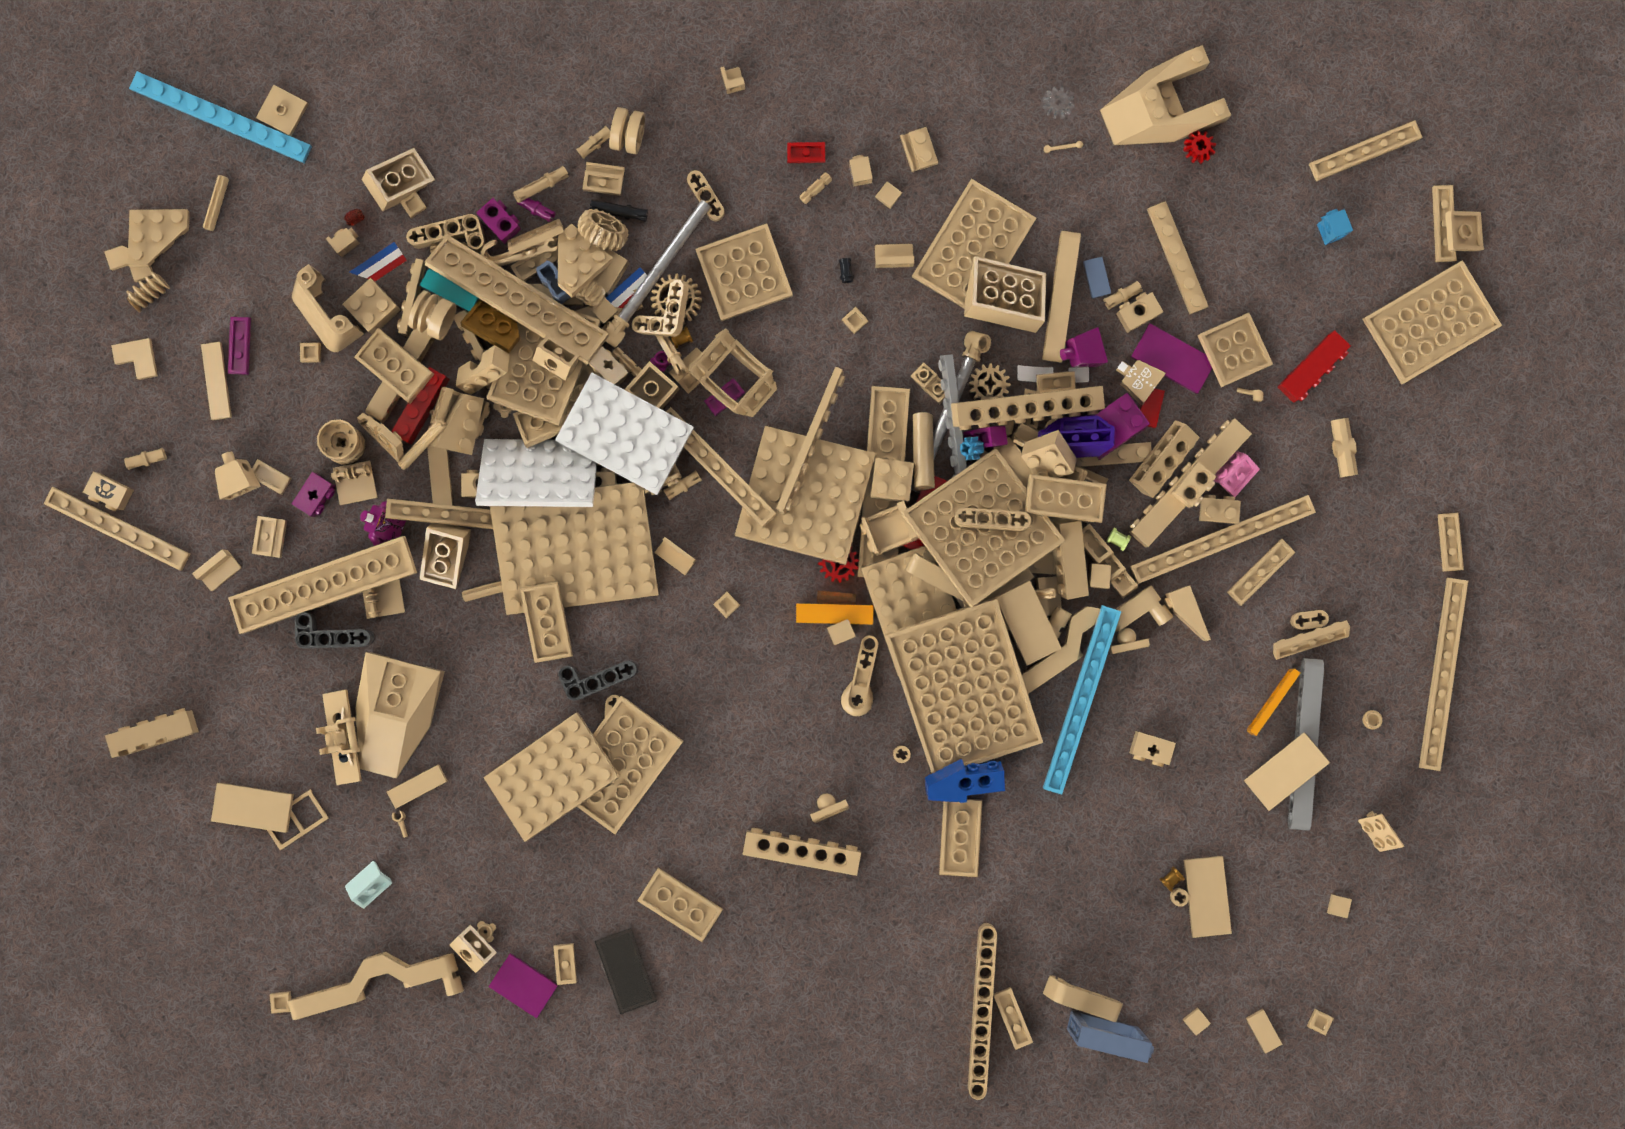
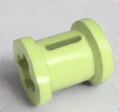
[1106,527,1131,551]

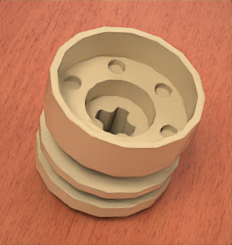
[408,290,456,341]
[317,419,365,465]

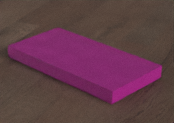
[1131,323,1212,394]

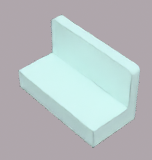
[345,861,392,909]

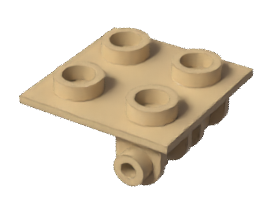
[331,460,378,505]
[363,579,405,619]
[1358,811,1404,852]

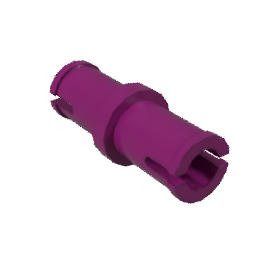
[517,198,556,223]

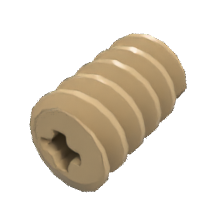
[126,271,170,312]

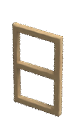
[267,789,329,850]

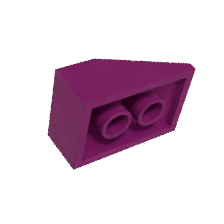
[1095,393,1150,460]

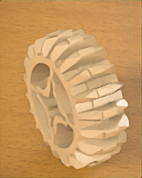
[577,209,629,251]
[650,273,702,325]

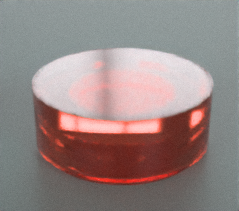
[344,209,365,226]

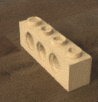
[1129,420,1200,498]

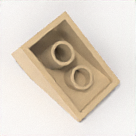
[362,148,435,211]
[420,523,471,589]

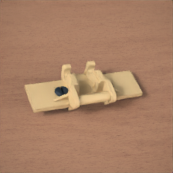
[316,690,362,785]

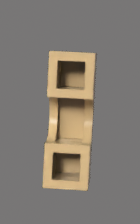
[456,345,510,395]

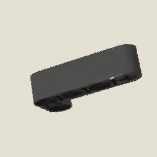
[295,612,375,649]
[558,660,638,701]

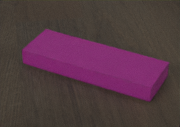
[228,317,251,375]

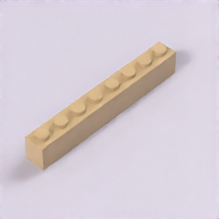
[1129,418,1252,548]

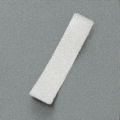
[1018,365,1089,383]

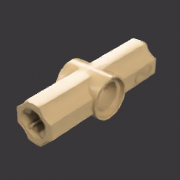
[1331,418,1358,478]

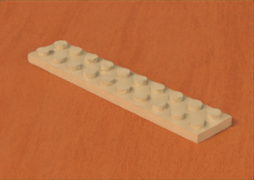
[425,235,609,364]
[858,386,910,577]
[228,536,417,634]

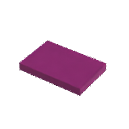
[488,953,558,1018]

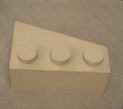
[429,393,484,455]

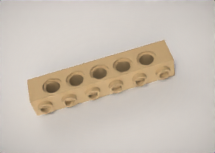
[743,828,861,876]

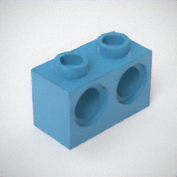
[1317,209,1353,245]

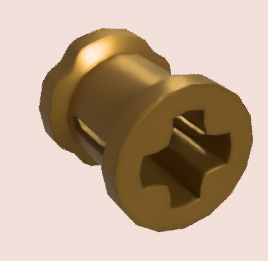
[670,326,693,349]
[1159,866,1185,892]

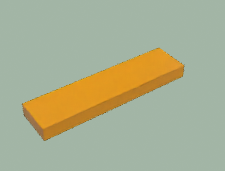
[796,603,873,625]
[1247,669,1300,736]

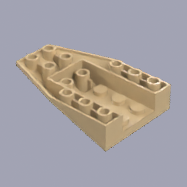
[355,652,445,778]

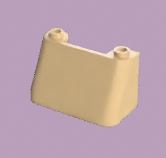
[292,264,364,352]

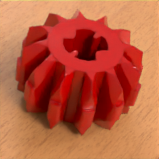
[1183,131,1216,164]

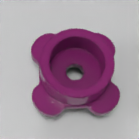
[650,351,672,372]

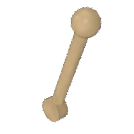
[1044,141,1083,153]

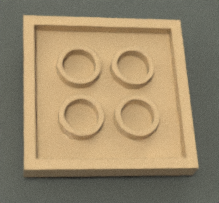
[1197,313,1273,387]

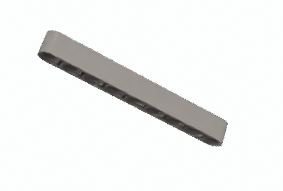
[1288,658,1324,831]

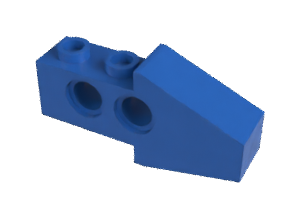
[925,759,1005,803]

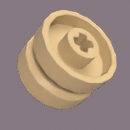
[609,107,645,155]

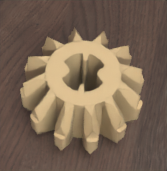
[575,280,606,307]

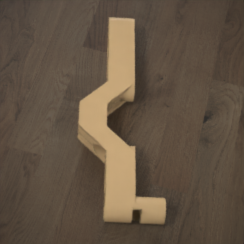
[905,553,1072,639]
[1021,585,1173,694]
[288,952,464,1020]

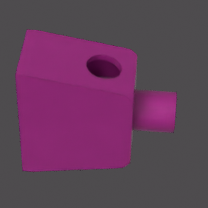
[1060,327,1108,368]

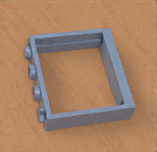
[1067,1010,1154,1063]

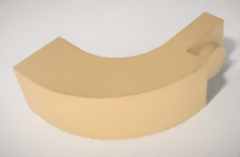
[993,437,1032,489]

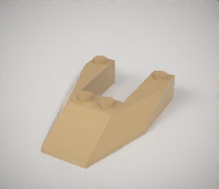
[1100,45,1231,145]

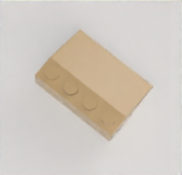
[964,256,1046,333]

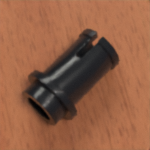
[839,258,854,283]

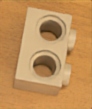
[1171,462,1217,508]

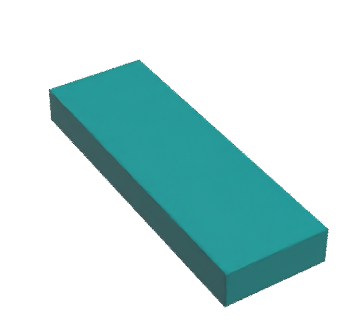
[420,269,479,311]

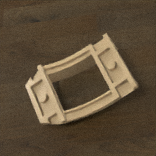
[688,329,777,417]

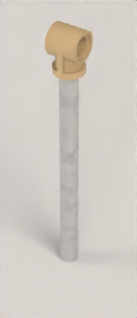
[602,200,711,348]
[911,331,991,493]

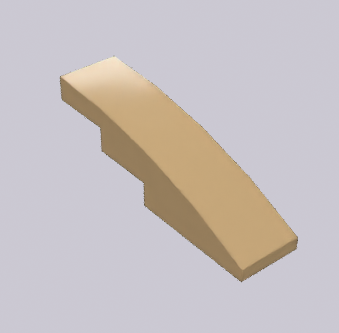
[1082,524,1138,599]

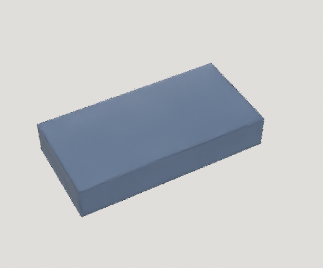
[1083,257,1111,299]

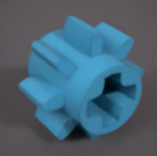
[960,437,984,460]

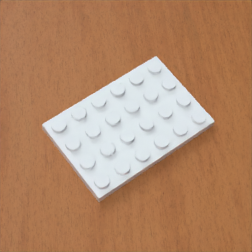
[555,372,694,495]
[475,439,597,507]

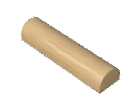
[913,412,935,491]

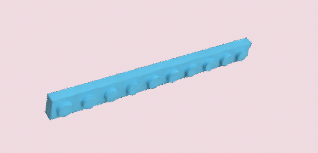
[129,71,312,164]
[1043,605,1121,795]

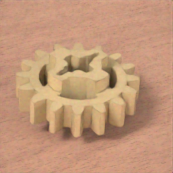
[968,363,1011,400]

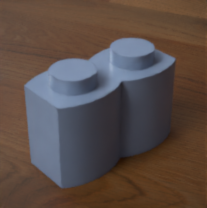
[536,260,571,304]

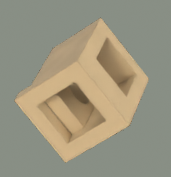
[326,227,360,257]

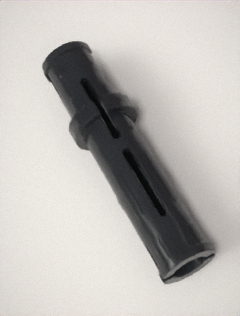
[590,199,648,222]

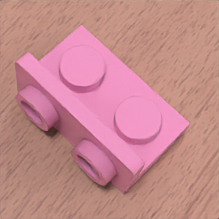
[1213,451,1260,497]

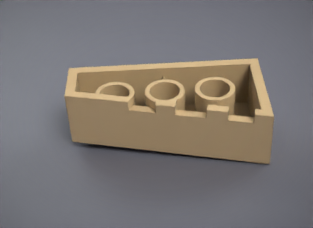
[1049,517,1089,600]
[105,708,199,758]

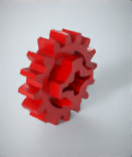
[818,546,859,583]

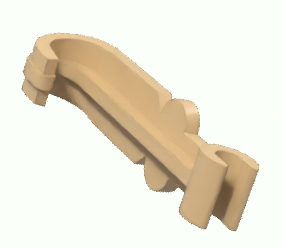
[481,235,558,267]

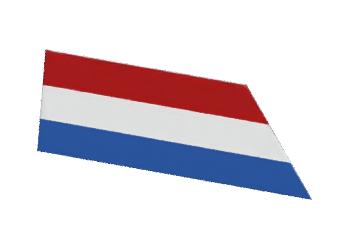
[349,242,407,282]
[606,268,647,308]

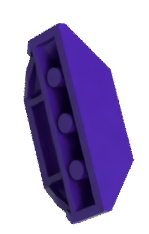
[1038,416,1115,458]

